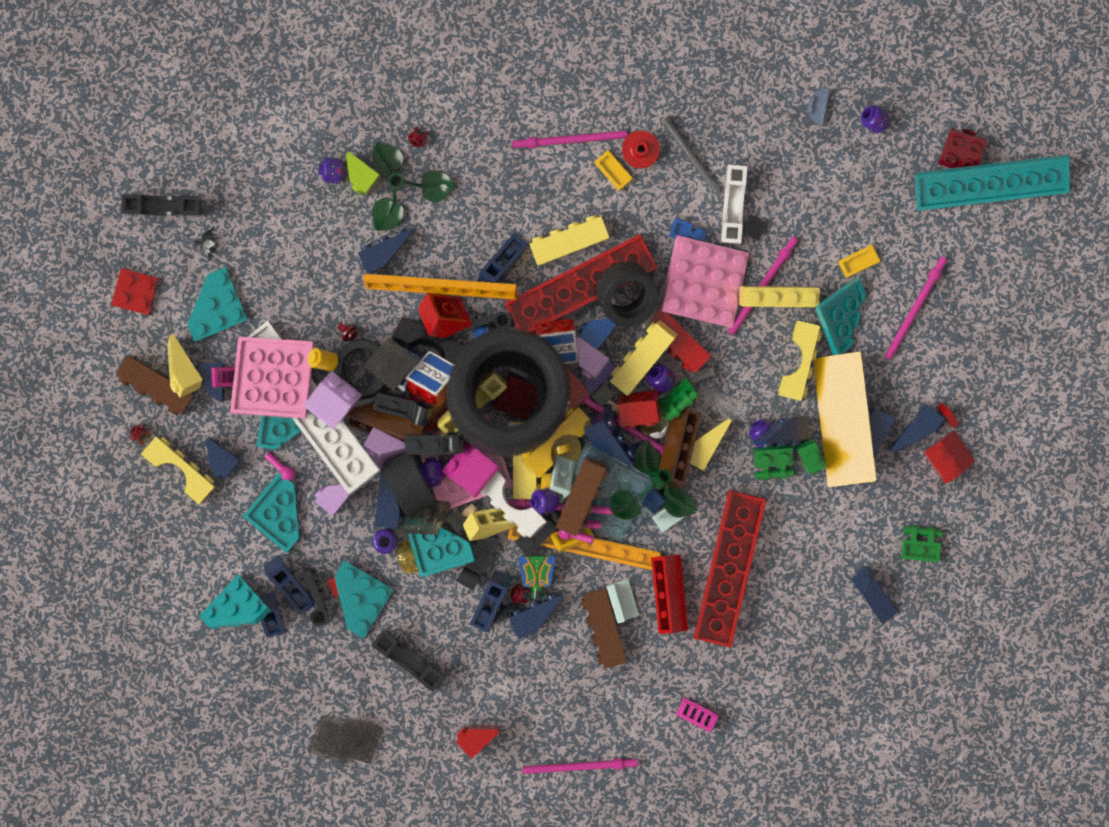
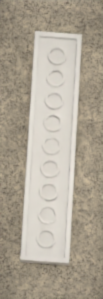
[237,321,380,495]

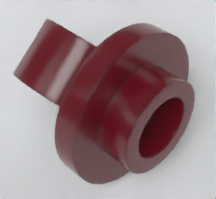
[408,126,428,147]
[337,322,357,342]
[129,424,151,445]
[510,584,531,603]

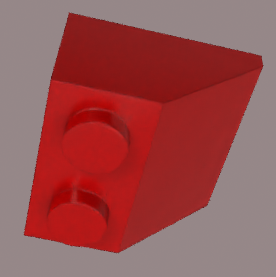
[418,293,472,338]
[617,390,660,428]
[922,430,976,484]
[456,725,500,759]

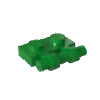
[659,377,699,421]
[754,445,794,481]
[900,525,942,562]

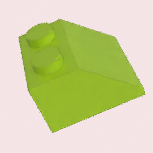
[346,152,382,196]

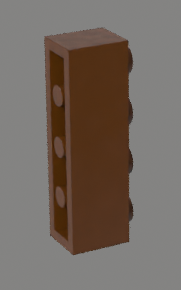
[115,355,195,416]
[346,403,426,443]
[659,407,702,487]
[555,455,609,537]
[581,587,626,669]

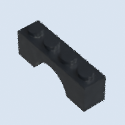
[121,194,202,217]
[391,317,466,364]
[371,629,445,692]

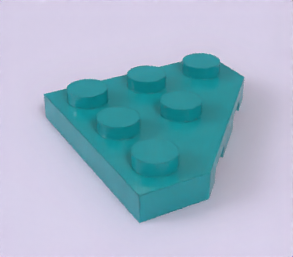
[187,267,248,342]
[815,278,866,355]
[256,416,301,450]
[243,472,300,553]
[404,517,476,578]
[334,560,394,639]
[199,574,271,630]

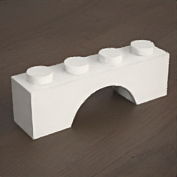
[720,165,747,245]
[480,471,547,538]

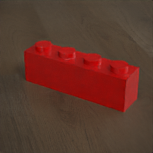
[640,306,711,373]
[651,554,688,634]

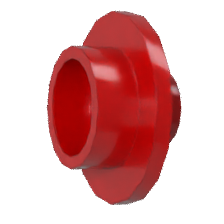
[622,130,660,169]

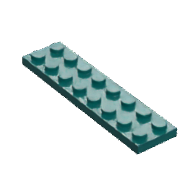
[915,155,1070,211]

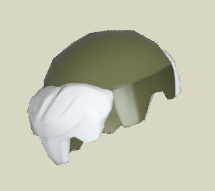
[640,412,669,438]

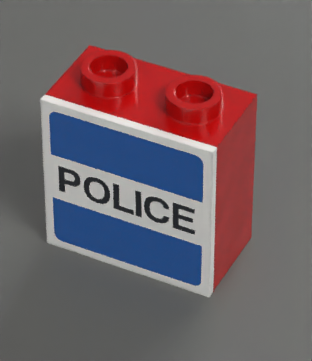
[535,319,579,364]
[406,351,453,407]

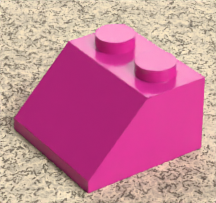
[442,441,500,498]

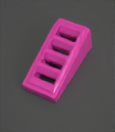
[212,367,235,387]
[675,698,719,733]

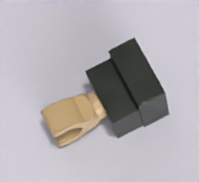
[590,384,618,414]
[446,503,477,532]

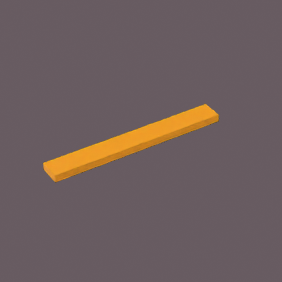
[363,274,518,300]
[507,526,661,570]

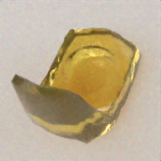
[396,541,418,574]

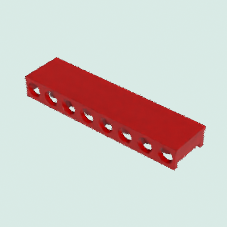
[504,234,658,332]
[693,490,766,648]

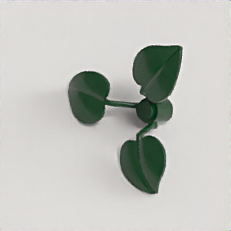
[372,142,455,231]
[610,440,698,520]

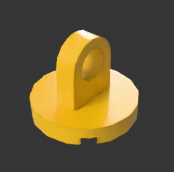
[551,434,581,466]

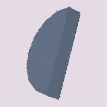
[808,88,830,126]

